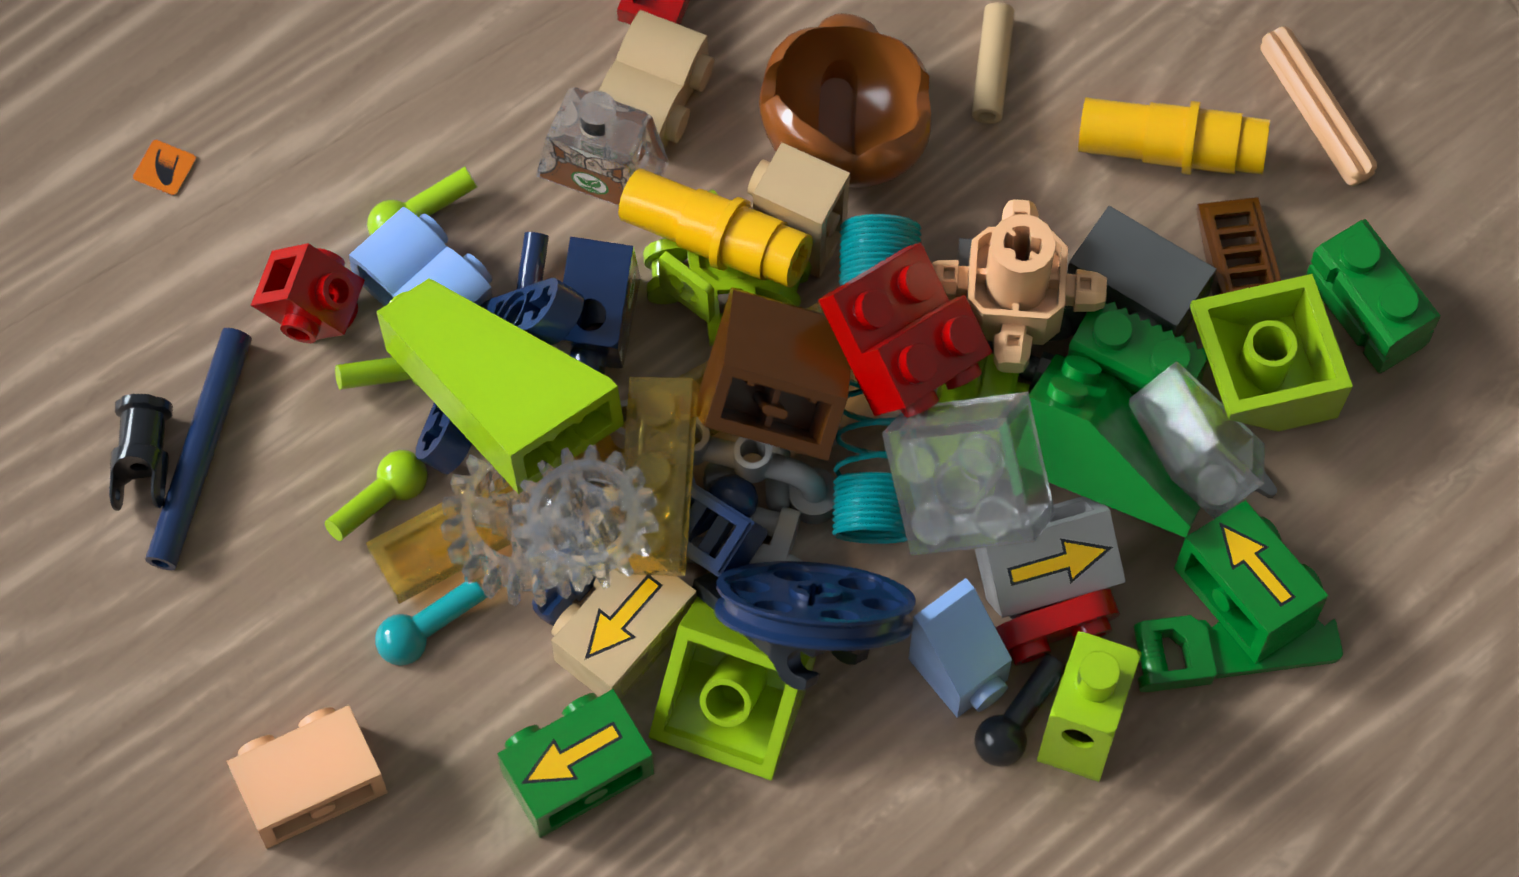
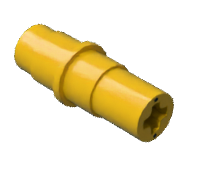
[1078,97,1271,175]
[618,168,813,288]

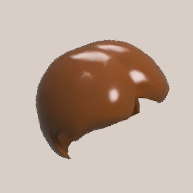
[759,13,932,188]

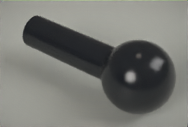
[974,653,1066,767]

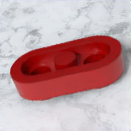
[995,589,1120,665]

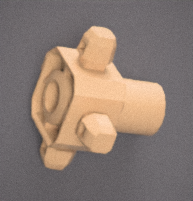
[932,199,1107,373]

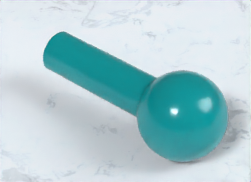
[375,575,489,666]

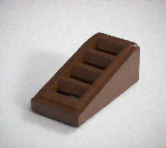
[1196,197,1281,296]

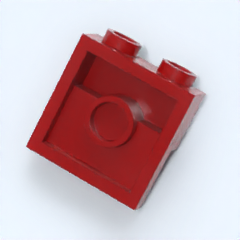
[818,242,993,418]

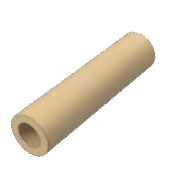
[972,2,1015,124]

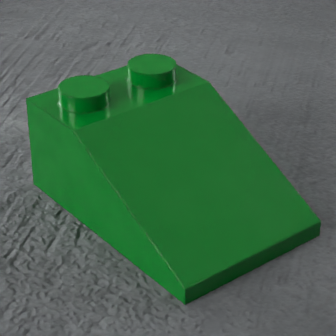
[1004,354,1213,538]

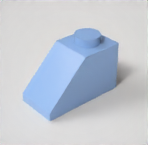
[908,578,1012,718]

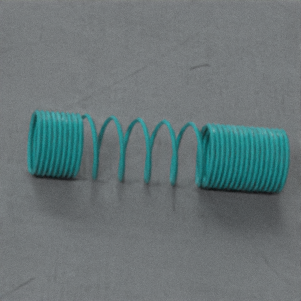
[831,214,922,544]

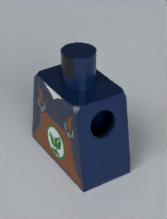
[556,236,641,375]

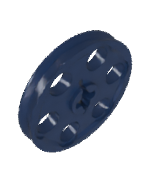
[714,561,916,651]

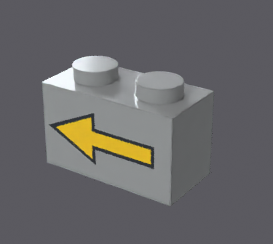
[970,496,1126,619]

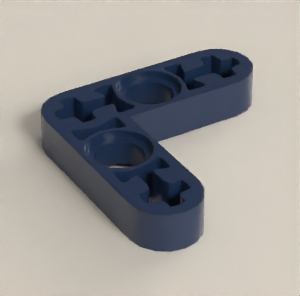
[415,278,584,474]

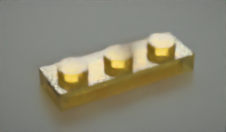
[615,377,699,576]

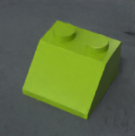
[1190,274,1353,431]
[648,596,816,781]

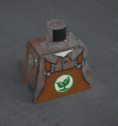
[537,87,668,206]

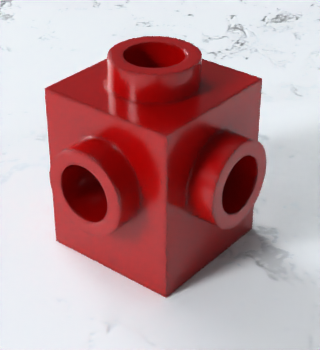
[250,243,365,344]

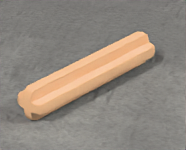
[1261,26,1377,186]

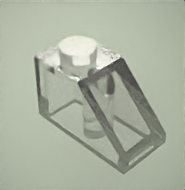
[1129,361,1265,519]

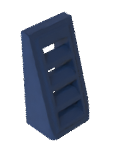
[618,456,768,577]

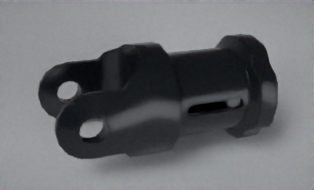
[109,394,173,511]

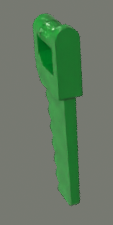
[1133,615,1343,692]

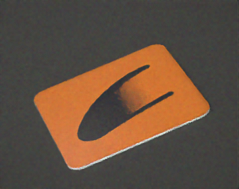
[133,140,196,195]

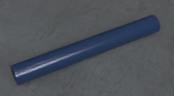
[145,328,252,570]

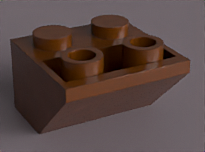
[693,287,851,461]

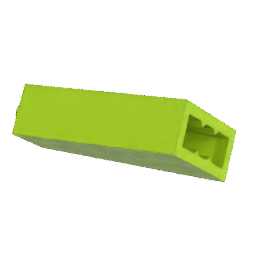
[376,278,624,494]

